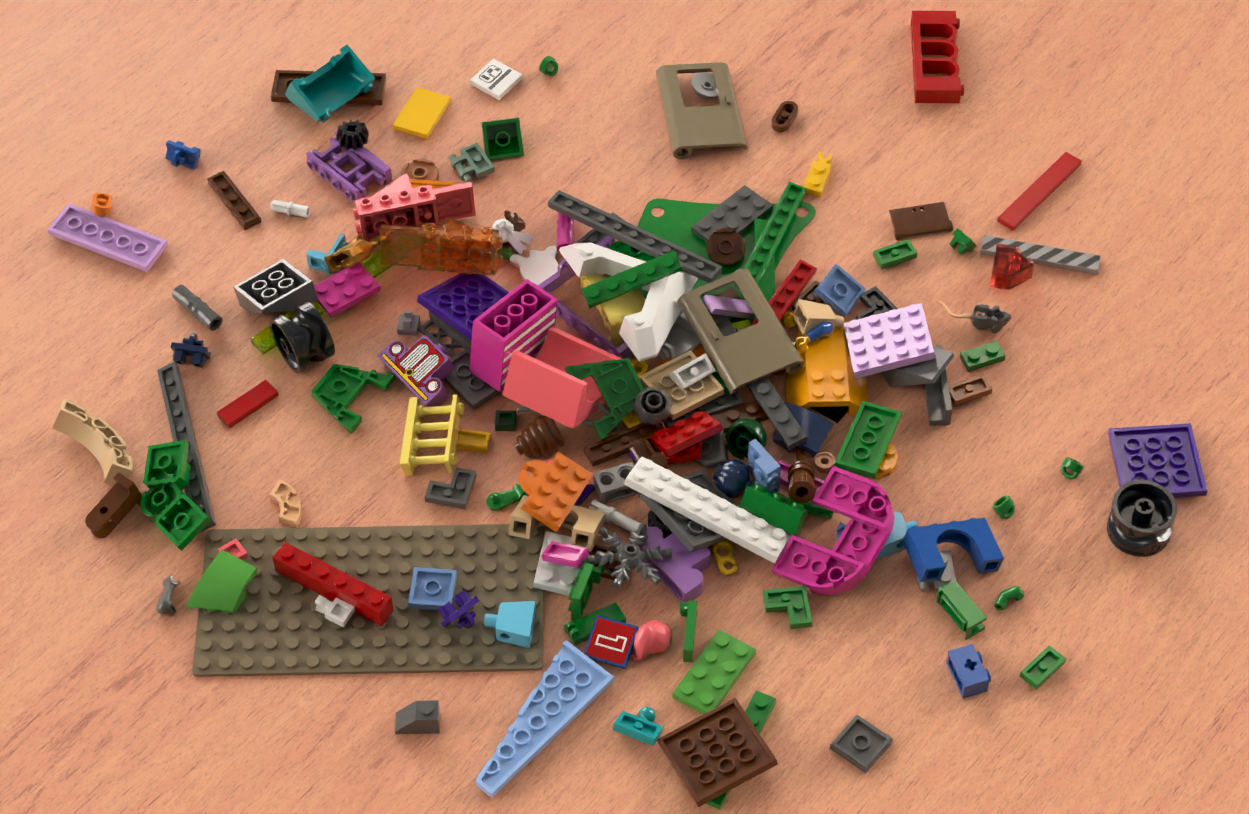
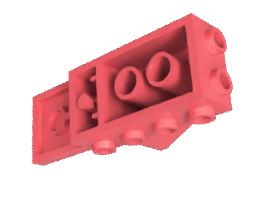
[353,174,476,242]

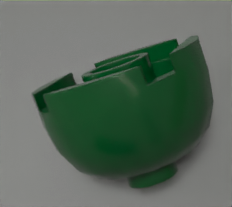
[725,418,767,460]

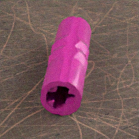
[556,212,574,254]

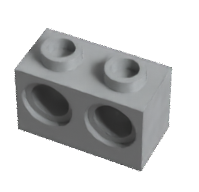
[593,462,640,504]

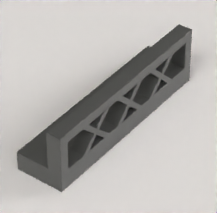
[418,311,472,358]
[923,345,952,426]

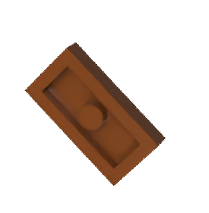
[948,374,992,406]

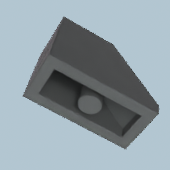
[395,700,440,734]

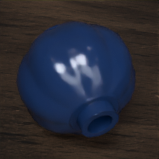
[713,459,753,498]

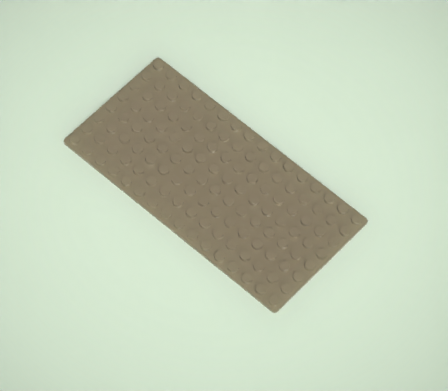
[192,524,544,677]

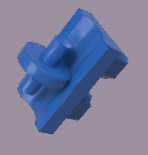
[165,140,201,169]

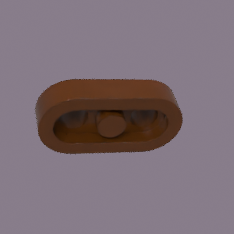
[771,101,798,132]

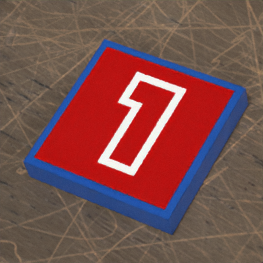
[584,615,639,669]

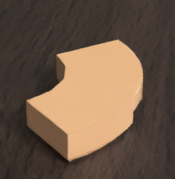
[270,479,302,528]

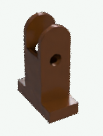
[85,472,142,538]

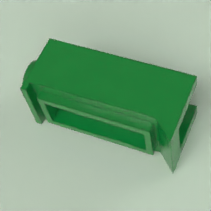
[936,580,987,640]

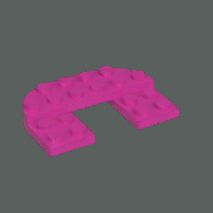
[771,466,895,595]

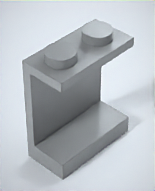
[658,310,701,361]

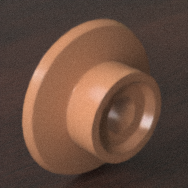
[807,452,837,481]

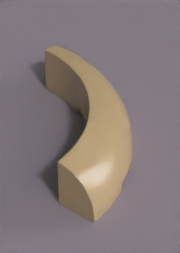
[52,399,133,484]

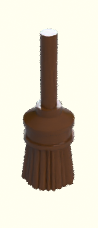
[788,446,816,504]

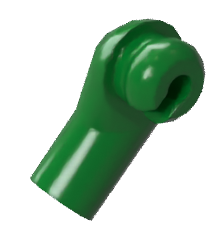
[994,586,1024,611]

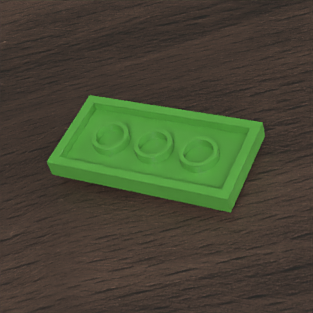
[672,630,756,714]

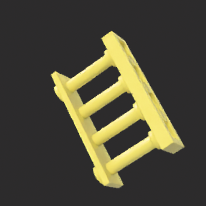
[400,395,464,476]

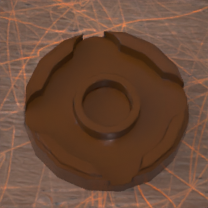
[706,228,746,267]

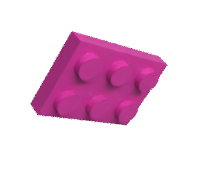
[314,263,381,318]

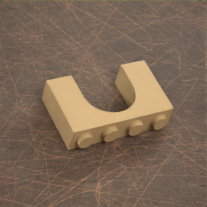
[509,495,605,552]

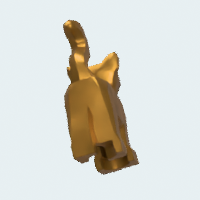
[324,234,389,272]

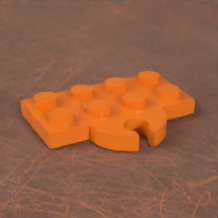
[518,452,593,532]

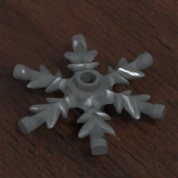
[587,524,672,588]

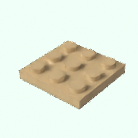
[639,350,724,420]

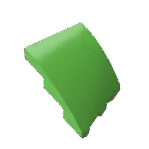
[186,549,258,613]

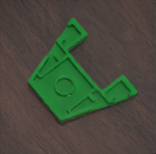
[564,358,647,440]
[311,364,396,434]

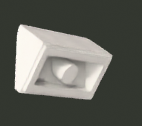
[669,353,716,390]

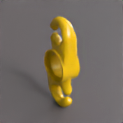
[712,539,738,575]

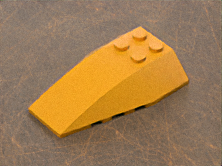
[785,325,868,416]

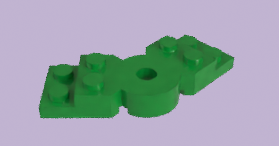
[140,440,212,551]

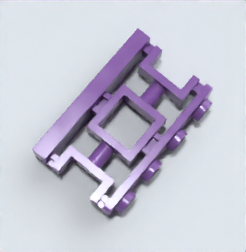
[306,131,392,202]

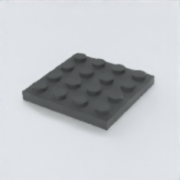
[639,470,737,552]

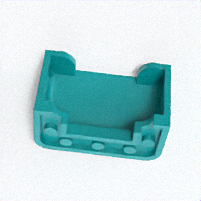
[285,44,375,123]

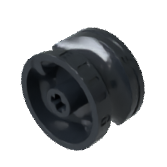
[269,301,335,373]
[1107,480,1177,557]

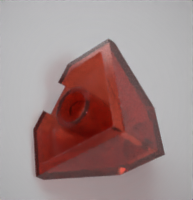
[990,243,1034,290]

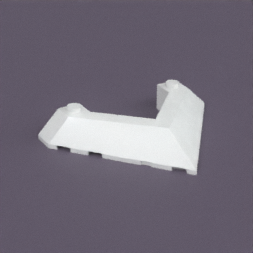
[559,243,698,362]

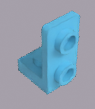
[306,233,348,274]

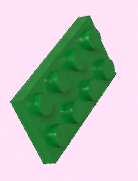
[835,401,902,479]

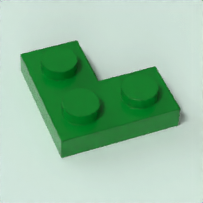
[763,586,812,629]

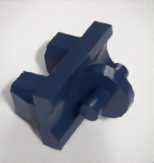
[171,333,211,367]

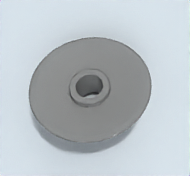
[692,72,718,99]

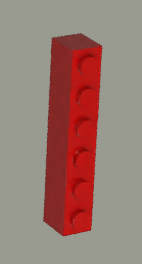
[272,542,394,627]

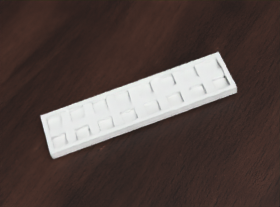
[624,457,791,563]

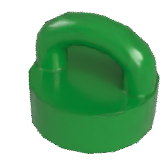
[539,56,558,76]
[1061,457,1084,479]
[992,495,1015,519]

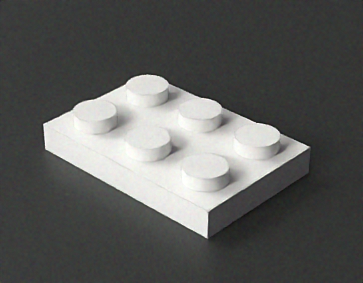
[533,531,579,596]

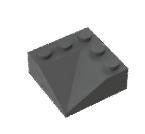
[233,259,319,313]

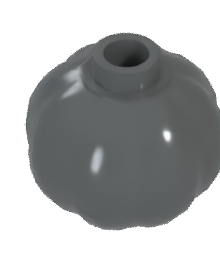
[633,387,672,426]

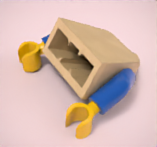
[783,299,844,353]

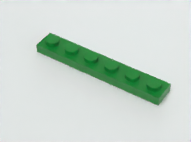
[705,690,776,810]

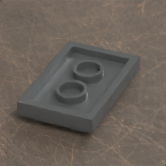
[443,348,504,410]

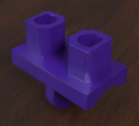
[438,590,480,629]

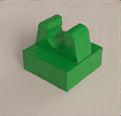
[950,228,977,255]

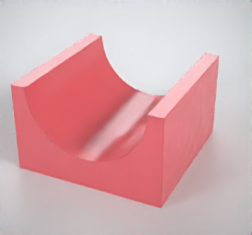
[502,327,622,428]

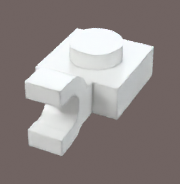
[315,595,355,627]

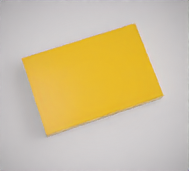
[393,87,451,139]

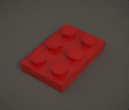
[650,411,723,456]

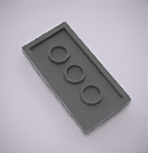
[691,185,773,243]

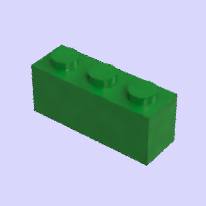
[739,483,809,535]

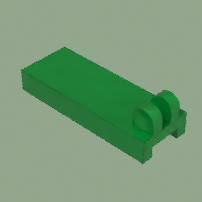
[680,600,697,662]
[564,602,626,646]

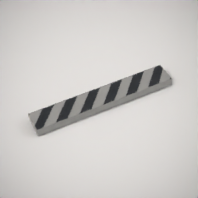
[980,235,1101,275]

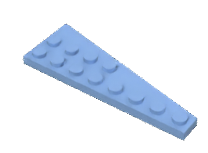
[475,640,614,798]

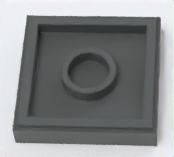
[830,715,893,773]

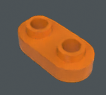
[91,193,113,217]

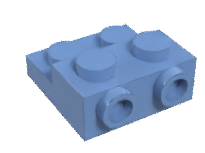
[747,439,781,493]

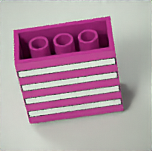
[469,279,558,392]

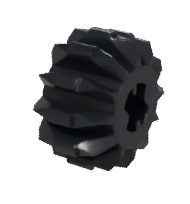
[336,119,369,151]

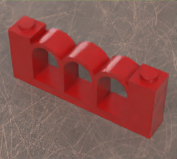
[911,10,964,103]

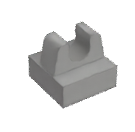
[397,311,420,336]

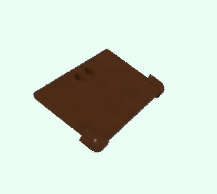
[889,202,953,240]

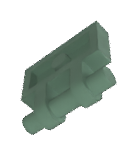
[449,143,495,183]

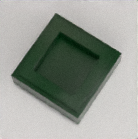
[495,410,517,431]

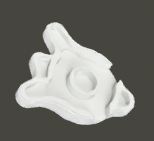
[510,246,558,286]

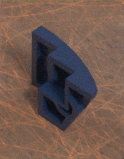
[773,402,833,457]

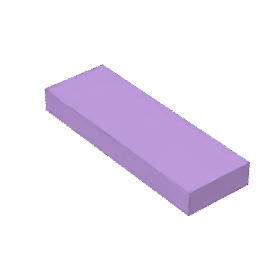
[702,295,755,319]

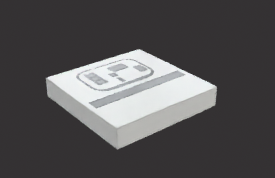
[470,59,522,100]

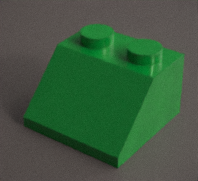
[481,117,524,160]

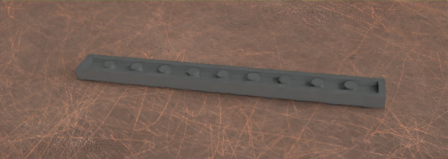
[548,190,722,283]
[706,307,808,450]
[157,362,216,532]

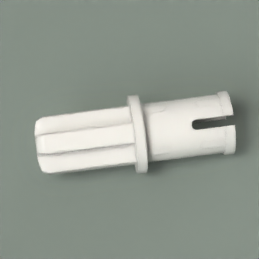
[271,200,310,218]

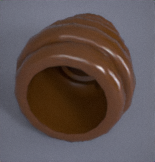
[515,415,565,458]

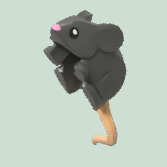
[938,301,1012,333]

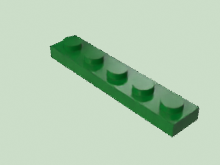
[581,250,683,309]

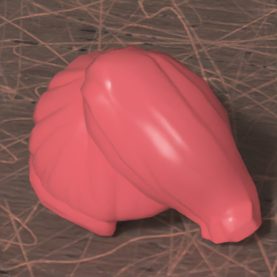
[632,620,672,661]

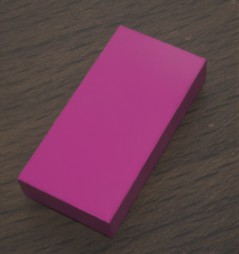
[541,541,589,568]

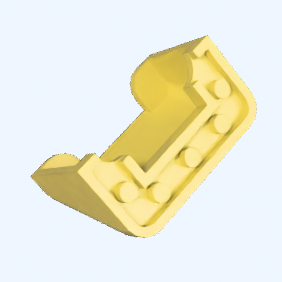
[580,273,646,345]

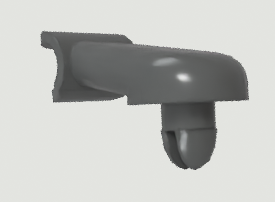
[156,574,181,615]

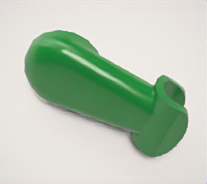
[486,484,527,511]

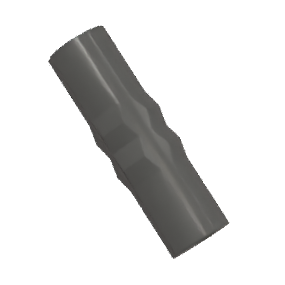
[172,285,223,331]

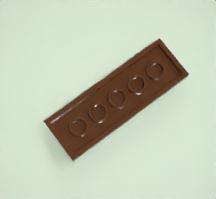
[271,70,387,105]

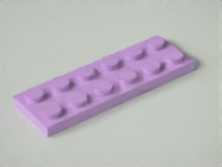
[47,203,168,272]

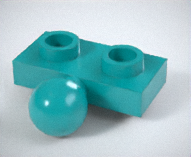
[613,707,663,746]

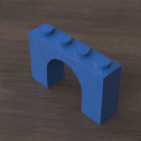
[902,518,1004,582]

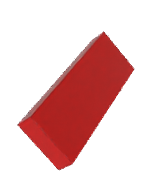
[217,380,279,428]

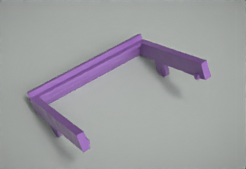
[538,236,633,359]

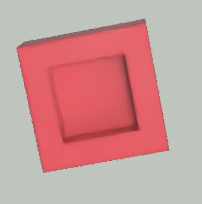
[218,538,248,560]

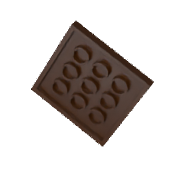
[657,698,778,807]

